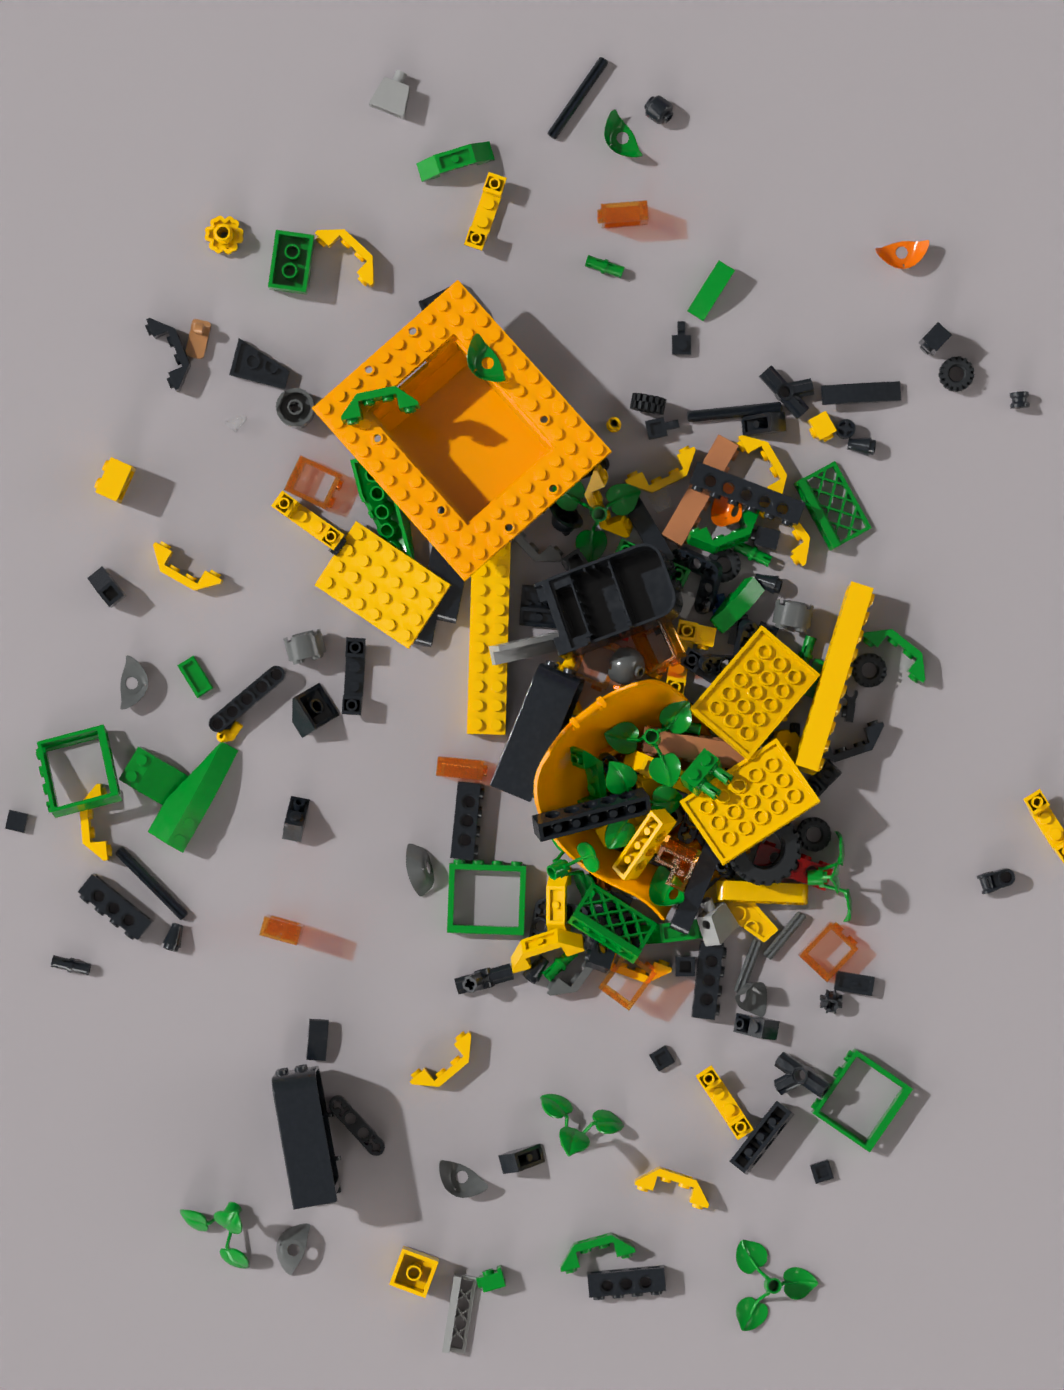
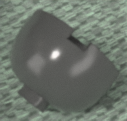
[608,646,645,685]

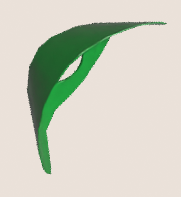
[604,109,642,158]
[467,333,506,382]
[649,865,684,907]

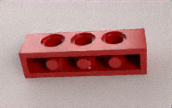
[752,840,833,891]

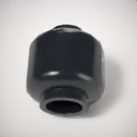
[644,95,673,124]

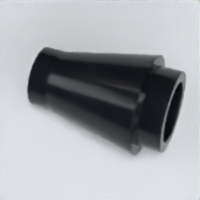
[847,437,876,456]
[755,573,783,594]
[162,923,183,952]
[523,955,549,984]

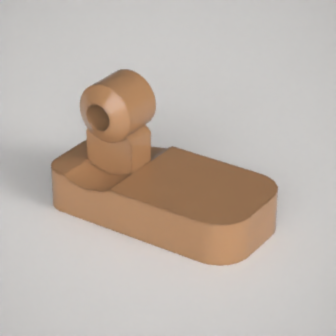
[186,319,211,359]

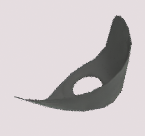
[120,655,148,710]
[406,843,435,897]
[735,982,767,1017]
[439,1160,488,1198]
[276,1223,310,1275]

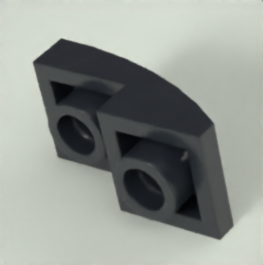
[807,759,842,797]
[306,1019,329,1061]

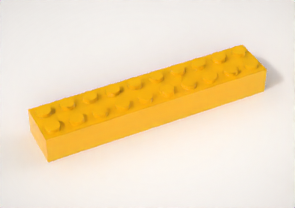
[467,542,511,735]
[794,581,875,775]

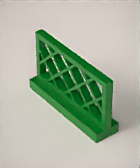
[793,461,872,551]
[568,883,657,964]

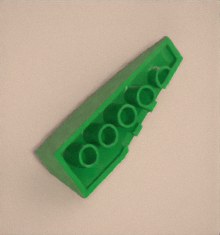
[350,458,414,559]
[148,742,238,853]

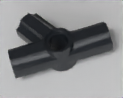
[759,365,814,419]
[454,963,514,994]
[774,1052,831,1098]

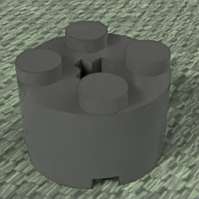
[276,388,315,428]
[772,599,814,632]
[283,629,326,665]

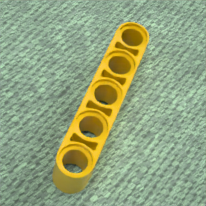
[716,881,808,905]

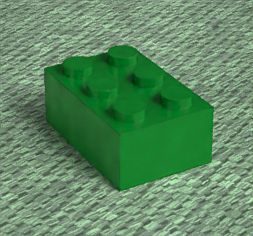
[268,230,315,295]

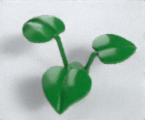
[552,481,641,562]
[604,701,692,787]
[605,761,683,849]
[808,831,852,922]
[547,839,600,902]
[540,1094,624,1157]
[180,1202,250,1269]
[736,1239,818,1331]

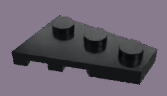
[229,338,290,390]

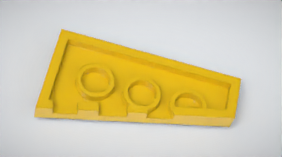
[703,877,778,942]

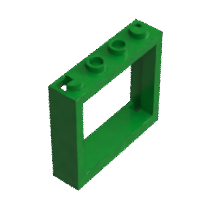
[36,724,122,818]
[447,859,526,935]
[811,1048,913,1152]

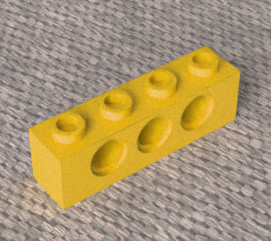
[612,809,677,880]

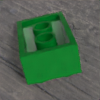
[119,746,188,805]

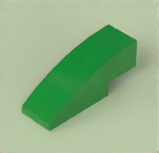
[687,260,735,321]
[710,577,765,633]

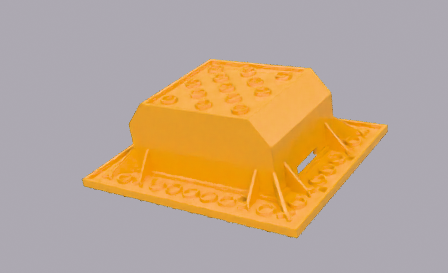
[312,280,612,581]

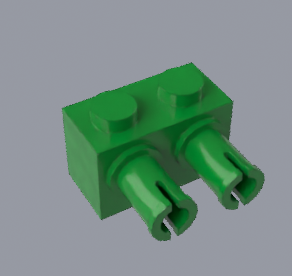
[680,748,734,800]

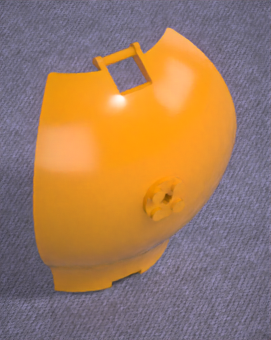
[533,679,751,920]

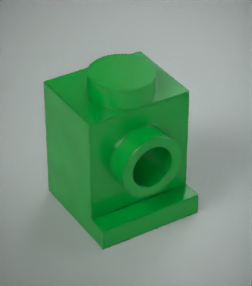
[476,1265,506,1293]

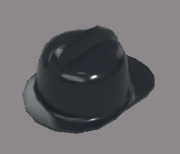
[549,502,583,536]

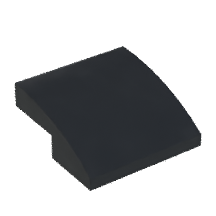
[519,585,556,628]

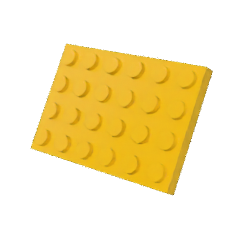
[315,521,451,649]
[689,625,820,760]
[679,738,820,866]

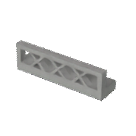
[489,631,559,665]
[442,1273,476,1354]

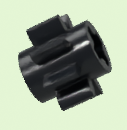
[820,989,843,1013]

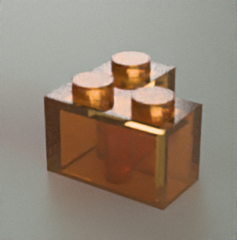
[655,835,702,892]

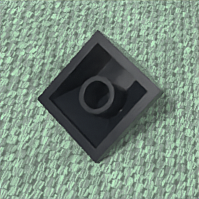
[292,683,339,738]

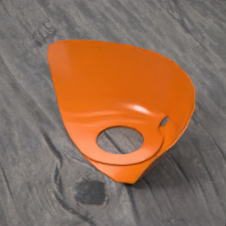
[875,240,929,269]
[711,483,742,527]

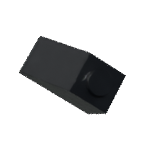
[741,412,787,436]
[498,1143,545,1174]

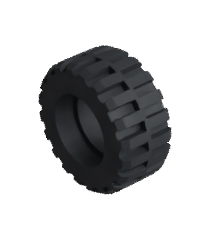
[730,822,802,886]

